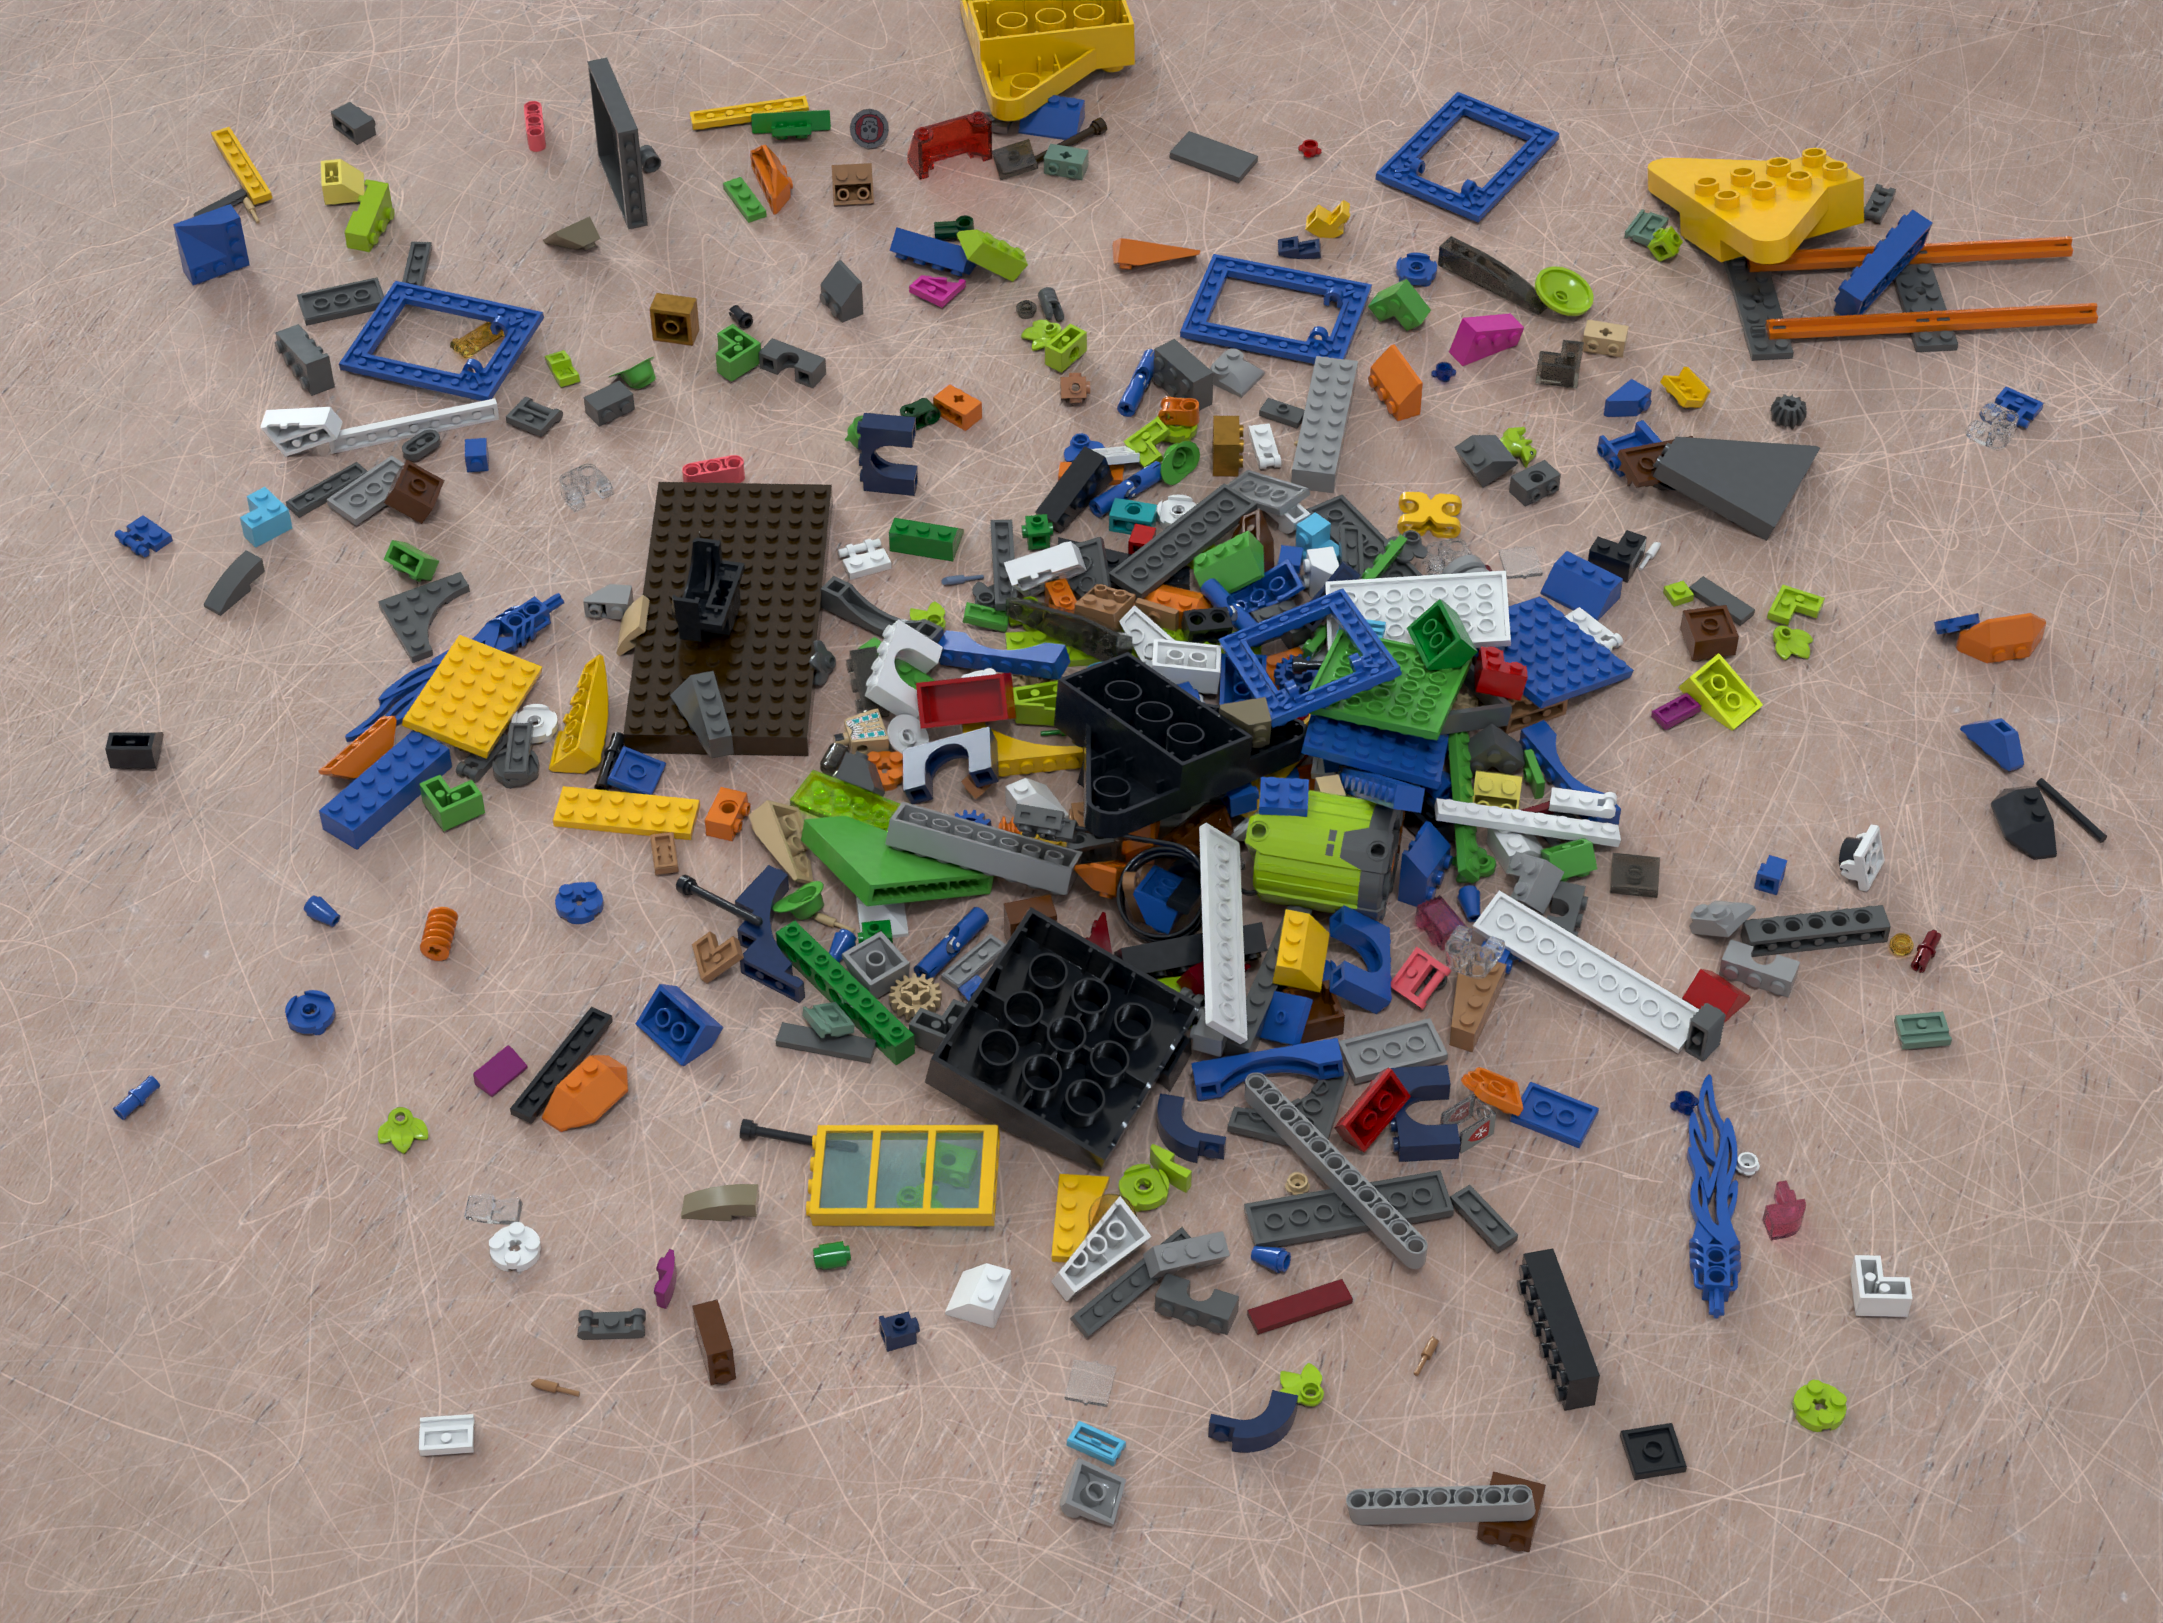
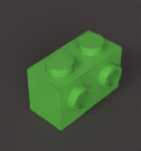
[383,540,439,582]
[1540,838,1597,882]

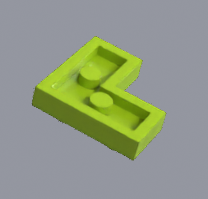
[1123,417,1171,468]
[1767,585,1825,626]

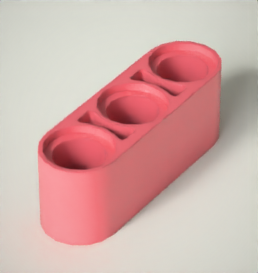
[524,101,546,152]
[682,455,745,483]

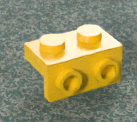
[1660,367,1711,408]

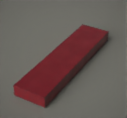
[1247,1279,1353,1335]

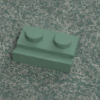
[1624,209,1669,246]
[802,1002,855,1038]
[1894,1011,1952,1050]

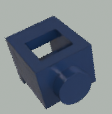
[879,1311,920,1352]

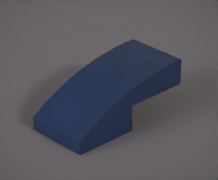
[1278,236,1321,259]

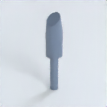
[941,575,984,585]

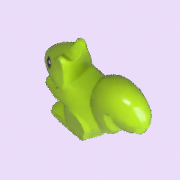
[1500,427,1537,468]

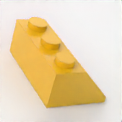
[1272,909,1330,992]

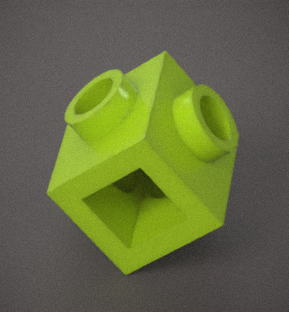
[1647,226,1683,262]

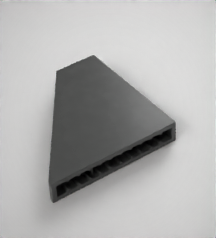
[1652,437,1820,541]

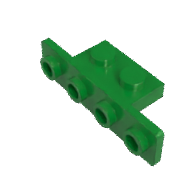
[751,110,831,139]

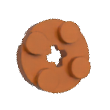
[867,751,903,791]

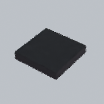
[1620,1423,1687,1480]

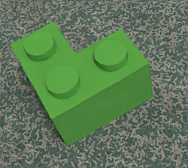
[1368,279,1431,331]
[716,324,761,382]
[419,775,485,832]

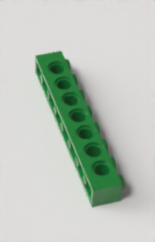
[776,920,915,1065]

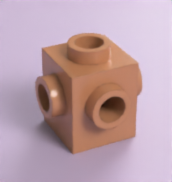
[1060,373,1090,403]

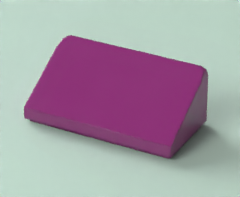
[473,1045,528,1097]

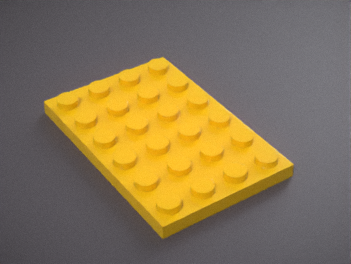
[402,635,542,759]

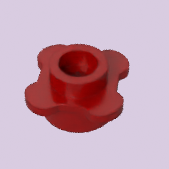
[1298,139,1322,158]

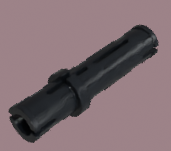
[594,732,624,791]

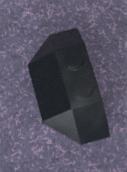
[1991,786,2057,860]

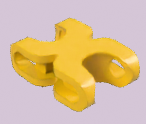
[1397,492,1462,538]

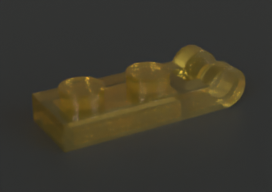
[450,322,504,359]

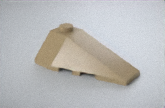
[749,800,813,884]

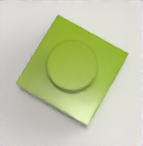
[1663,580,1694,607]

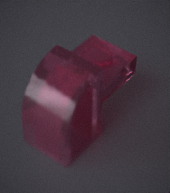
[1762,1180,1806,1241]

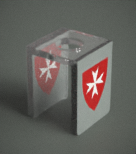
[1440,1094,1496,1154]

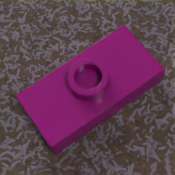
[1651,693,1701,730]

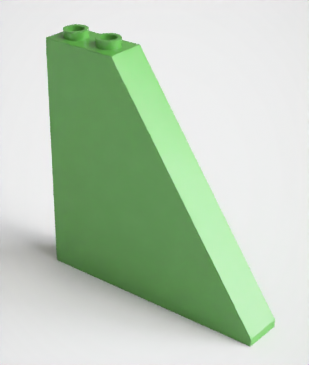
[801,816,994,906]

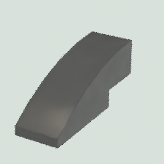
[204,550,265,616]

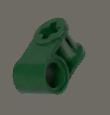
[900,398,941,431]

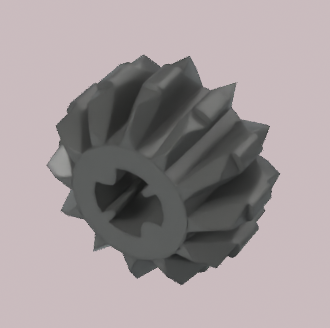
[1770,394,1807,429]

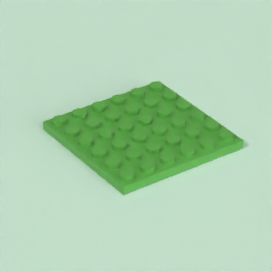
[1309,629,1472,740]

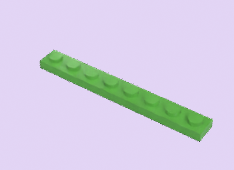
[1302,534,1407,661]
[1448,731,1480,884]

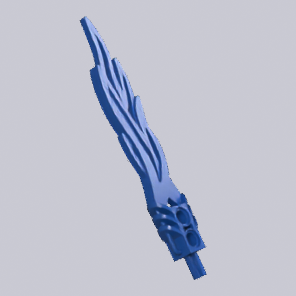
[345,593,564,742]
[1687,1074,1741,1319]

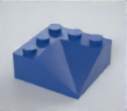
[173,204,250,285]

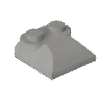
[1210,349,1265,398]
[1689,901,1756,937]
[1060,1458,1126,1527]

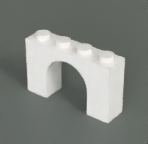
[865,619,943,718]

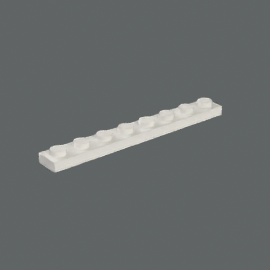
[329,398,499,454]
[1434,798,1621,847]

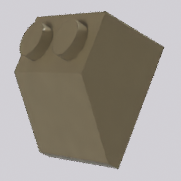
[1219,697,1272,748]

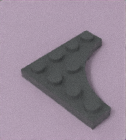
[1067,537,1111,597]
[378,572,470,663]
[1227,1072,1349,1146]

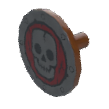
[850,109,889,149]

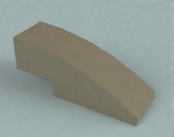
[681,1184,760,1222]

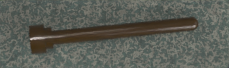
[1027,117,1107,167]

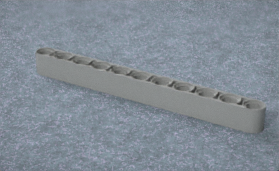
[1244,1072,1428,1269]

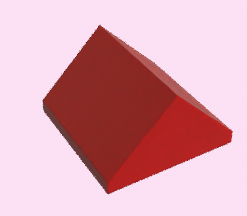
[1682,969,1751,1023]

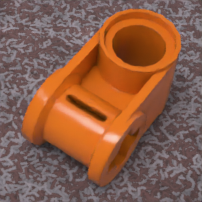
[1158,397,1200,427]

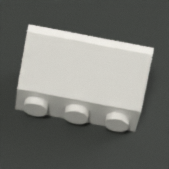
[1151,638,1221,694]

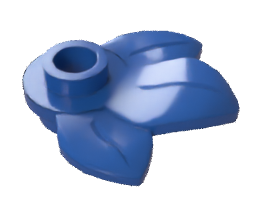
[1064,433,1105,462]

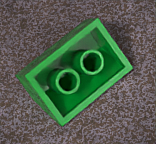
[889,518,964,562]
[1407,599,1477,671]

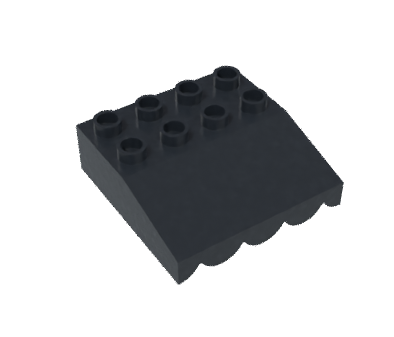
[925,907,1201,1172]

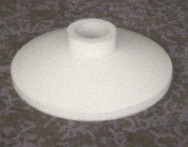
[887,714,929,754]

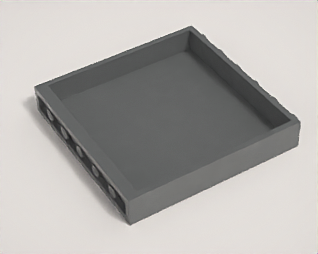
[587,57,648,230]

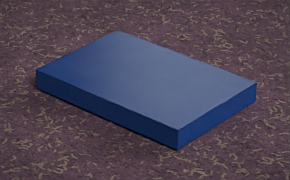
[1510,1082,1599,1148]

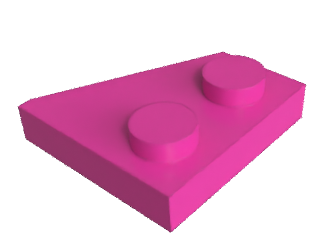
[909,275,966,308]

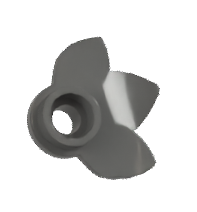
[1383,530,1428,563]
[972,582,995,608]
[809,640,836,685]

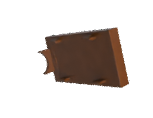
[1617,436,1693,488]

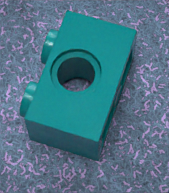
[1109,498,1157,535]

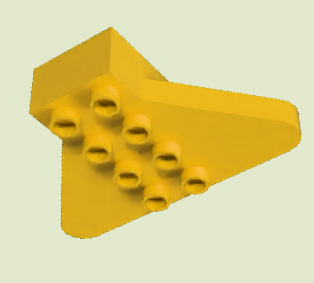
[960,0,1135,121]
[1647,148,1864,264]

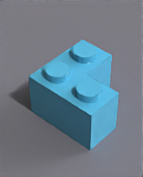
[240,487,292,548]
[1295,512,1340,566]

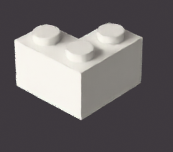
[1850,1255,1912,1317]

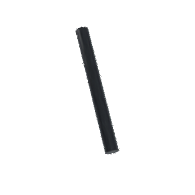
[2036,778,2107,843]

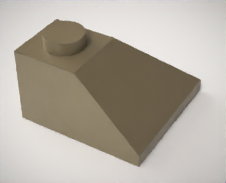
[543,216,601,251]

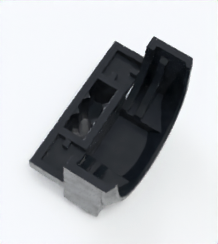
[672,538,745,642]

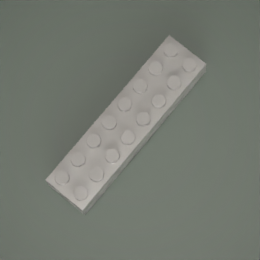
[1291,356,1358,493]
[885,802,1083,895]

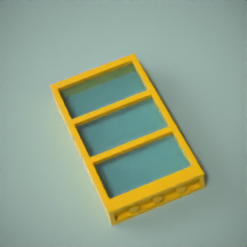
[806,1125,1000,1226]

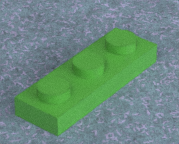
[723,177,767,223]

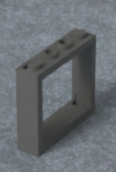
[1440,663,1512,735]

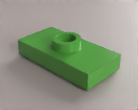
[963,602,1010,632]
[1522,749,1545,799]

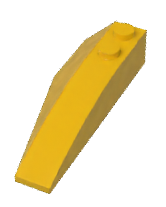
[549,654,608,774]

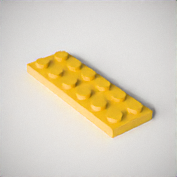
[553,786,700,840]

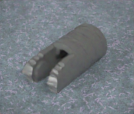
[1038,287,1064,322]

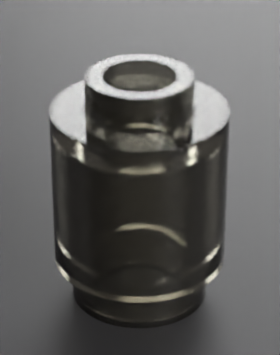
[820,743,850,777]

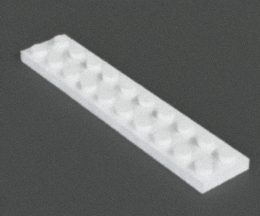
[1199,823,1248,1044]
[1472,890,1699,1053]

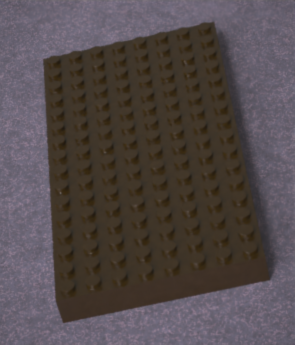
[623,482,833,756]

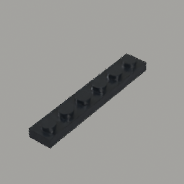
[510,1007,613,1124]

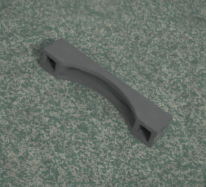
[821,576,944,644]

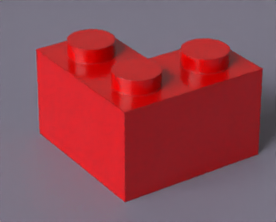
[1474,646,1528,701]

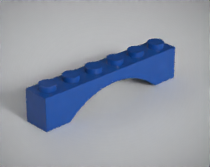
[938,630,1071,680]
[1519,720,1621,825]
[1191,1038,1344,1101]

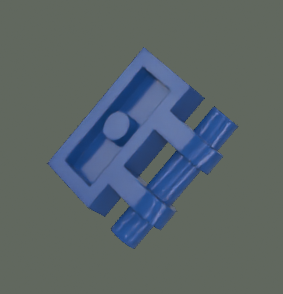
[1988,386,2044,429]
[115,515,173,557]

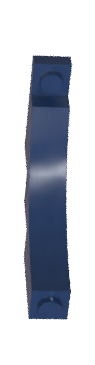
[735,865,805,1003]

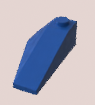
[1230,559,1306,613]

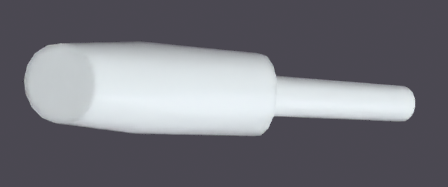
[1638,542,1661,571]

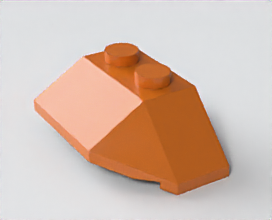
[750,145,793,215]
[1133,584,1213,629]
[1956,613,2046,663]
[318,716,397,779]
[1074,860,1132,899]
[542,1055,628,1132]

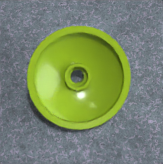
[1535,266,1594,316]

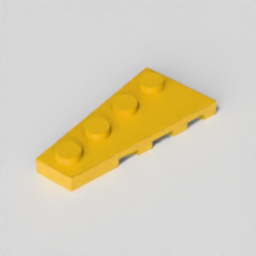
[1051,1174,1110,1263]

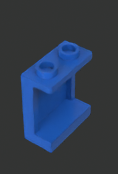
[1597,420,1662,477]

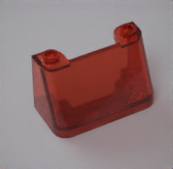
[907,111,992,180]

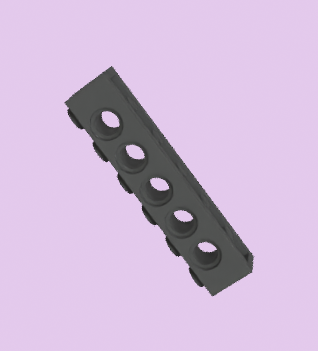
[1740,905,1891,957]

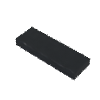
[1166,873,1202,915]

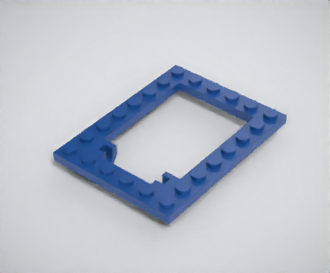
[1375,92,1559,223]
[1180,254,1372,364]
[339,281,544,401]
[1218,588,1402,728]

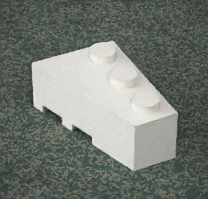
[260,407,343,457]
[1004,541,1087,597]

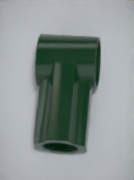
[934,215,974,240]

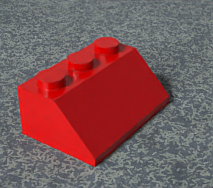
[1334,1067,1411,1153]

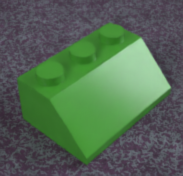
[1194,530,1264,594]

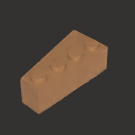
[1449,950,1507,1053]

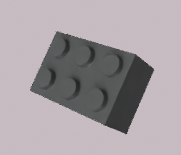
[1153,339,1213,411]

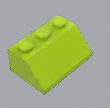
[957,229,1028,282]

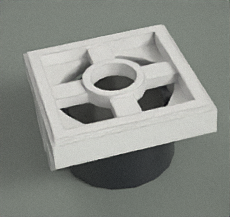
[1839,825,1885,892]

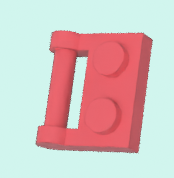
[1391,947,1451,1010]

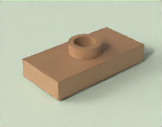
[1135,598,1179,631]
[650,832,679,875]

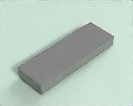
[941,934,1006,992]

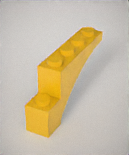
[962,722,1084,777]

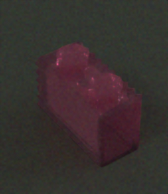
[1415,895,1467,950]

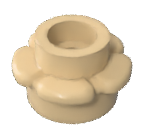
[1285,1172,1310,1195]

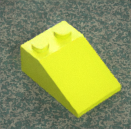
[1678,653,1763,731]

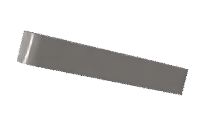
[1346,1484,1536,1525]

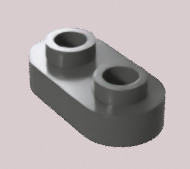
[402,429,441,461]

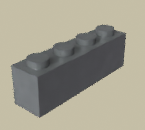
[670,671,734,759]

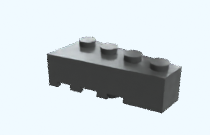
[274,324,335,396]

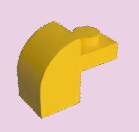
[1305,200,1350,238]

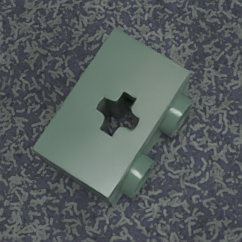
[1044,144,1089,180]

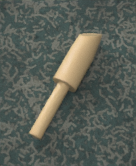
[243,197,260,224]
[813,912,855,933]

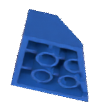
[1398,821,1453,909]

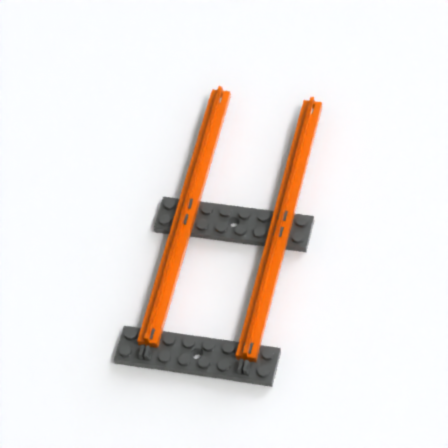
[1724,236,2098,361]

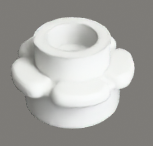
[1736,1152,1760,1176]

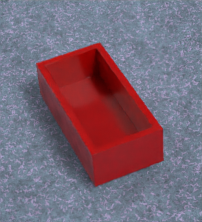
[916,673,1016,729]

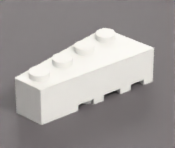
[1051,1196,1152,1302]

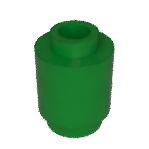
[813,1241,851,1270]

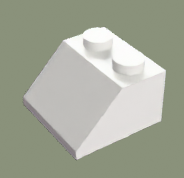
[1302,547,1339,598]
[1486,828,1543,875]
[945,1263,1012,1328]

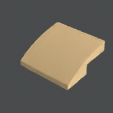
[616,595,650,656]

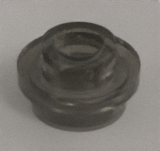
[1016,300,1037,319]

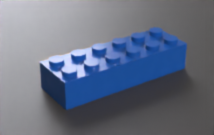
[1834,209,1933,316]
[319,730,452,850]

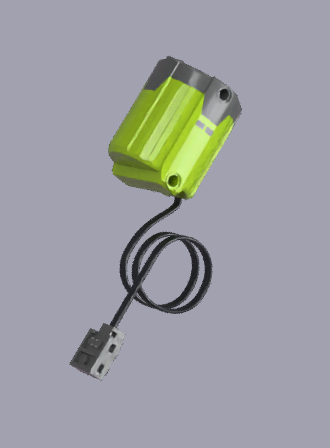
[1013,790,1403,943]

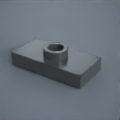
[1259,398,1305,429]

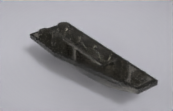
[1438,236,1548,315]
[1006,597,1133,661]

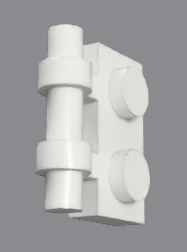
[837,538,891,580]

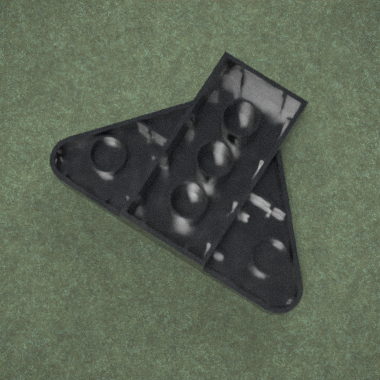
[1054,652,1307,838]

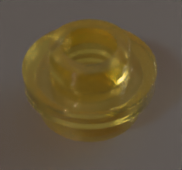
[1889,933,1914,956]

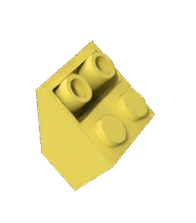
[321,159,365,205]
[1473,770,1523,810]

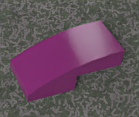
[654,1249,677,1309]

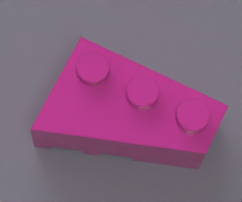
[1449,313,1524,366]

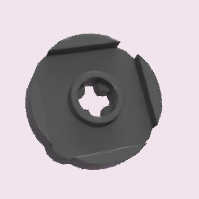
[492,748,540,789]

